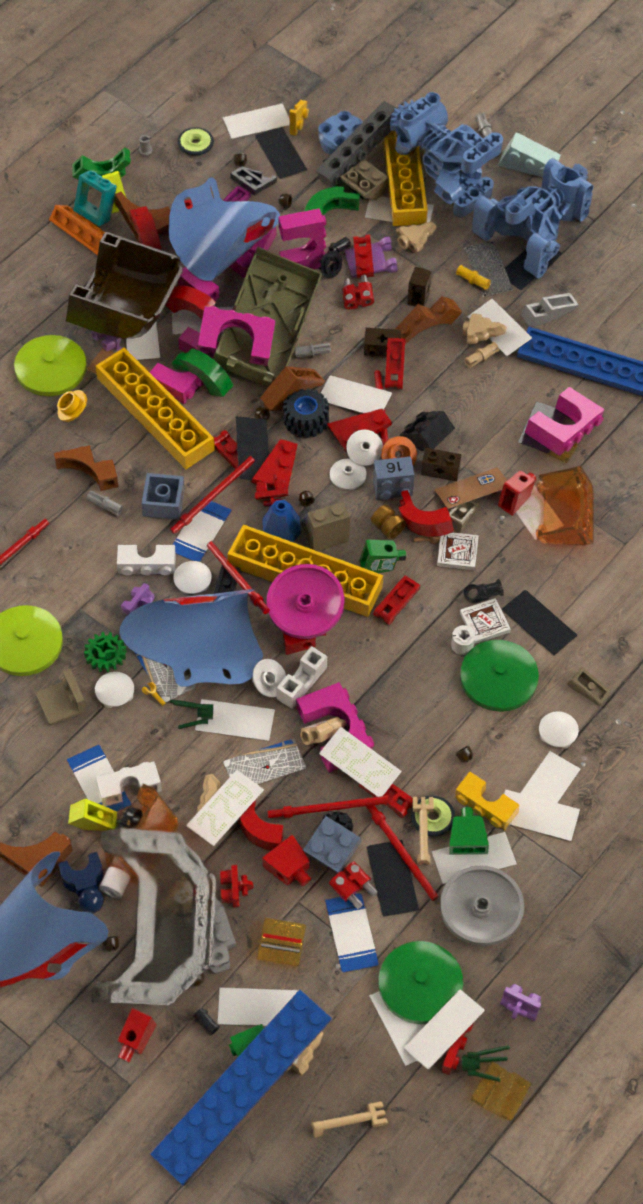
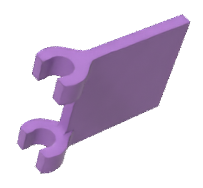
[345,237,398,278]

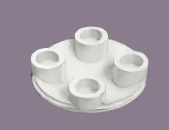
[173,561,212,595]
[95,672,134,708]
[539,712,579,748]

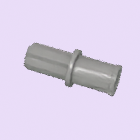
[295,343,331,358]
[86,491,123,516]

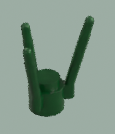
[169,699,214,729]
[462,1045,510,1082]

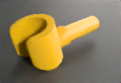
[142,682,166,706]

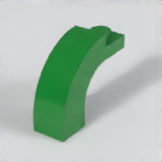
[72,147,131,180]
[305,187,360,215]
[171,348,234,397]

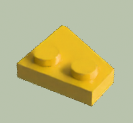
[290,100,309,136]

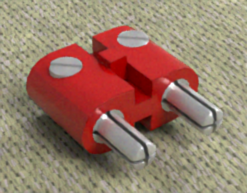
[342,275,375,310]
[328,861,377,909]

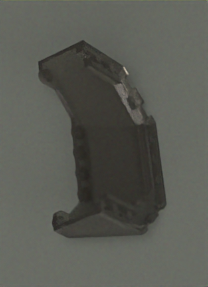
[91,828,216,1006]

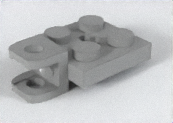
[183,906,236,974]

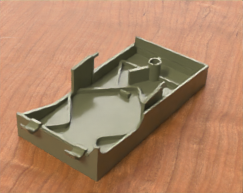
[213,247,322,387]

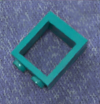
[73,170,117,226]

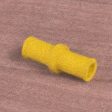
[456,265,491,290]

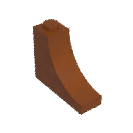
[114,191,171,243]
[260,366,325,411]
[0,832,73,887]

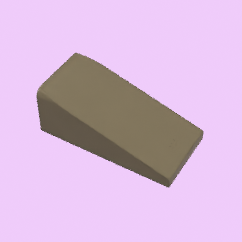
[449,501,479,533]
[567,667,611,706]

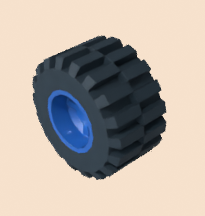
[283,389,329,438]

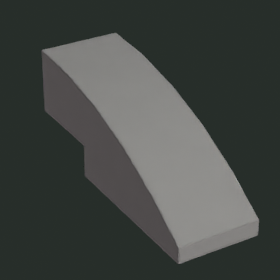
[521,293,579,327]

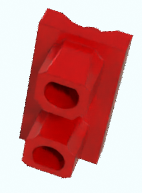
[254,479,289,506]
[220,865,254,908]

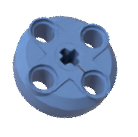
[318,111,363,155]

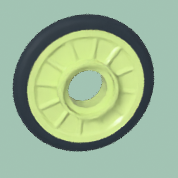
[177,127,214,156]
[411,795,455,836]

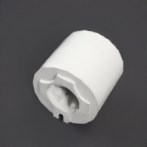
[451,625,476,655]
[99,867,130,898]

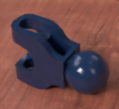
[58,852,104,914]

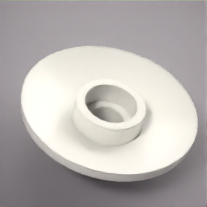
[346,430,383,466]
[330,459,366,490]
[252,659,286,697]

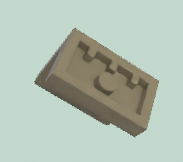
[36,669,87,725]

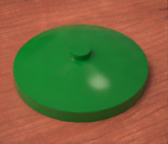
[460,640,539,712]
[378,941,463,1024]

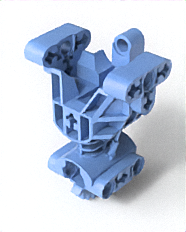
[390,92,503,217]
[472,158,594,278]

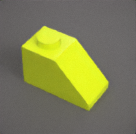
[68,798,117,831]

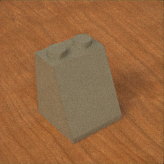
[301,502,350,551]

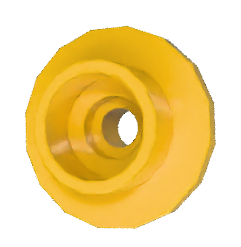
[57,390,87,422]

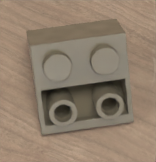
[340,159,389,200]

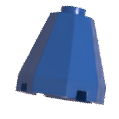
[262,500,301,542]

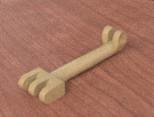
[413,797,434,865]
[311,1102,388,1137]

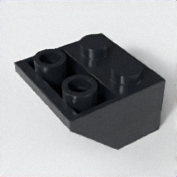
[400,411,455,451]

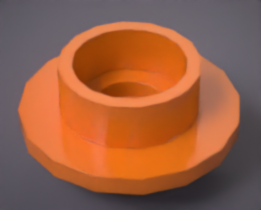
[381,436,417,466]

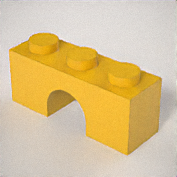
[455,772,520,831]

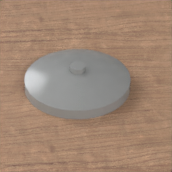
[440,865,524,946]

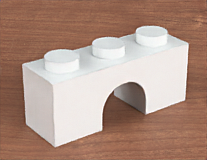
[117,545,176,575]
[276,646,327,709]
[96,762,162,806]

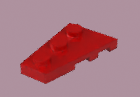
[327,408,392,453]
[251,439,298,489]

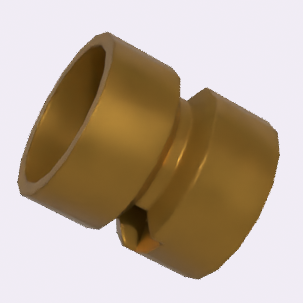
[371,504,406,539]

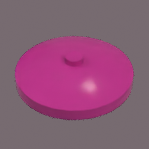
[267,564,345,639]

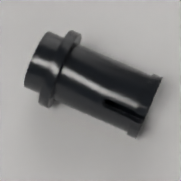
[328,237,351,254]
[193,1008,220,1036]

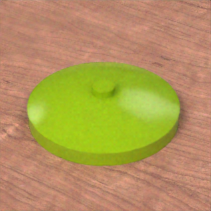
[14,335,87,396]
[0,605,63,676]

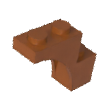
[395,296,462,343]
[54,445,119,491]

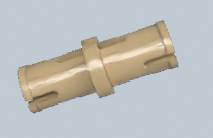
[464,342,499,368]

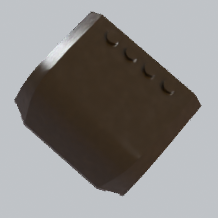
[66,232,183,339]

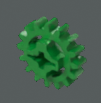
[84,632,127,673]

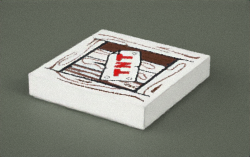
[437,533,479,571]
[460,598,511,644]

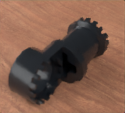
[463,579,504,603]
[108,807,143,847]

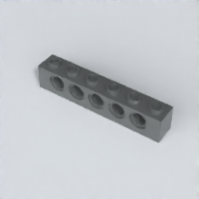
[316,101,398,187]

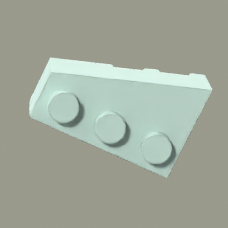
[498,132,561,177]

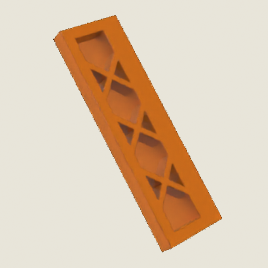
[49,205,105,255]

